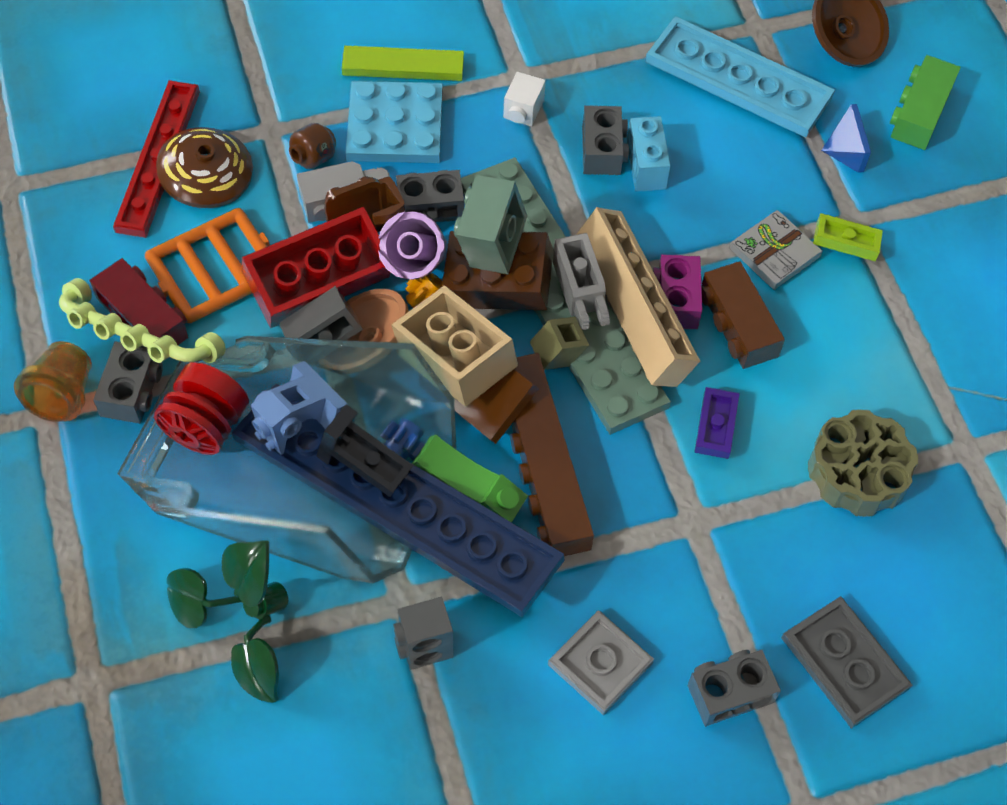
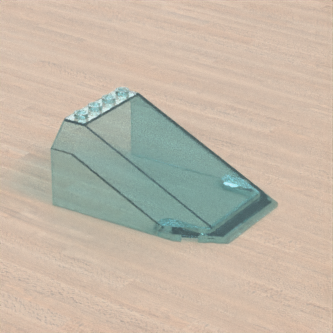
[117,336,456,583]

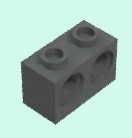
[582,105,629,175]
[396,170,464,222]
[93,341,163,424]
[393,596,453,670]
[687,650,781,727]

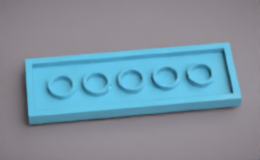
[645,16,835,137]

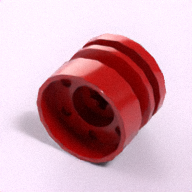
[154,362,249,455]

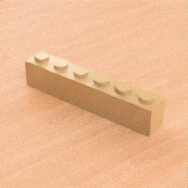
[576,207,700,387]

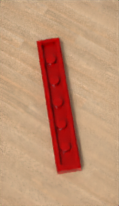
[113,80,200,238]

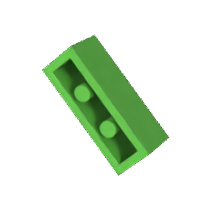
[889,55,961,150]

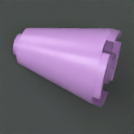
[378,211,448,280]

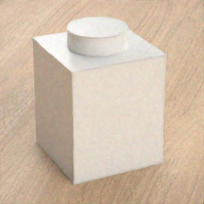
[503,72,546,127]

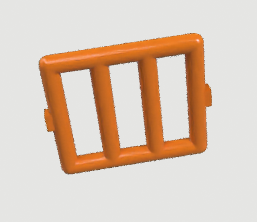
[145,208,270,323]

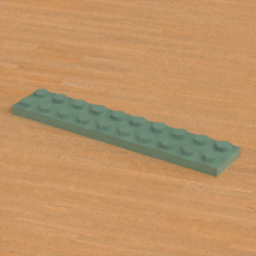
[461,157,671,435]

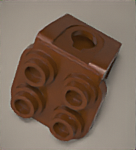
[324,176,405,232]

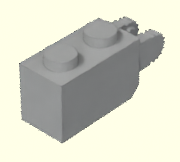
[297,161,390,223]
[553,233,610,330]

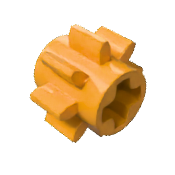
[405,273,443,308]

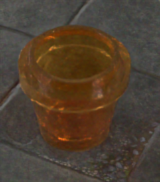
[14,341,92,422]

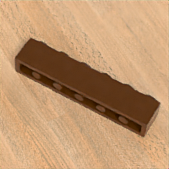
[510,353,594,556]

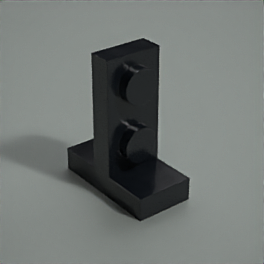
[316,404,413,497]

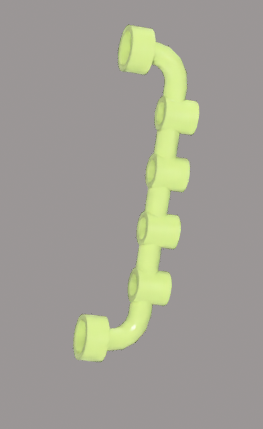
[59,278,226,363]

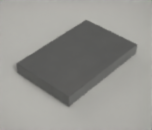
[781,596,912,729]

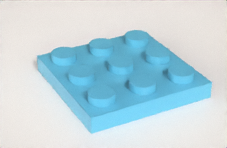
[346,81,443,163]

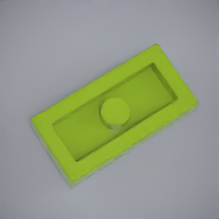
[813,213,883,261]

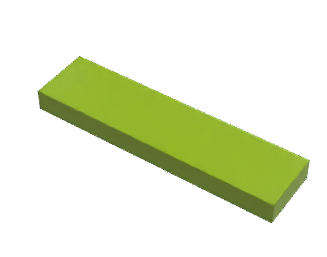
[342,45,464,81]

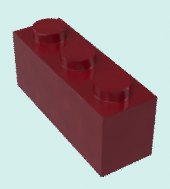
[89,258,189,345]

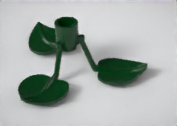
[167,540,288,703]

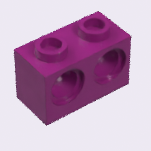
[653,255,702,330]

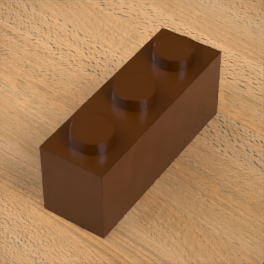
[701,261,785,369]

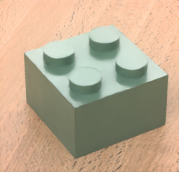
[454,175,528,274]

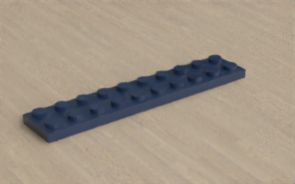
[231,383,565,618]

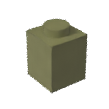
[530,317,589,370]

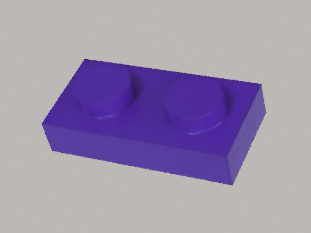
[694,387,740,459]

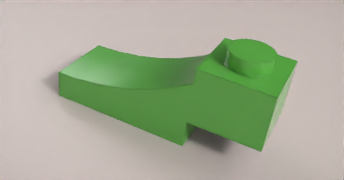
[412,434,528,523]

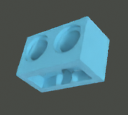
[627,116,670,191]

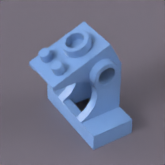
[251,361,348,455]

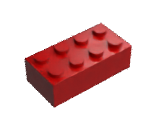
[242,207,391,329]

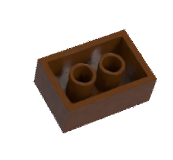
[442,231,554,310]

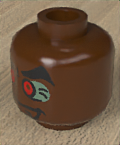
[289,123,336,169]

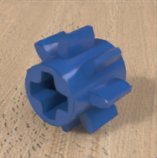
[380,418,425,460]

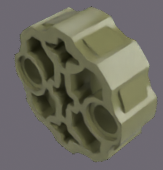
[808,410,918,517]

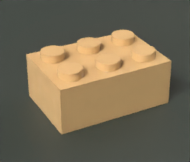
[392,285,518,407]

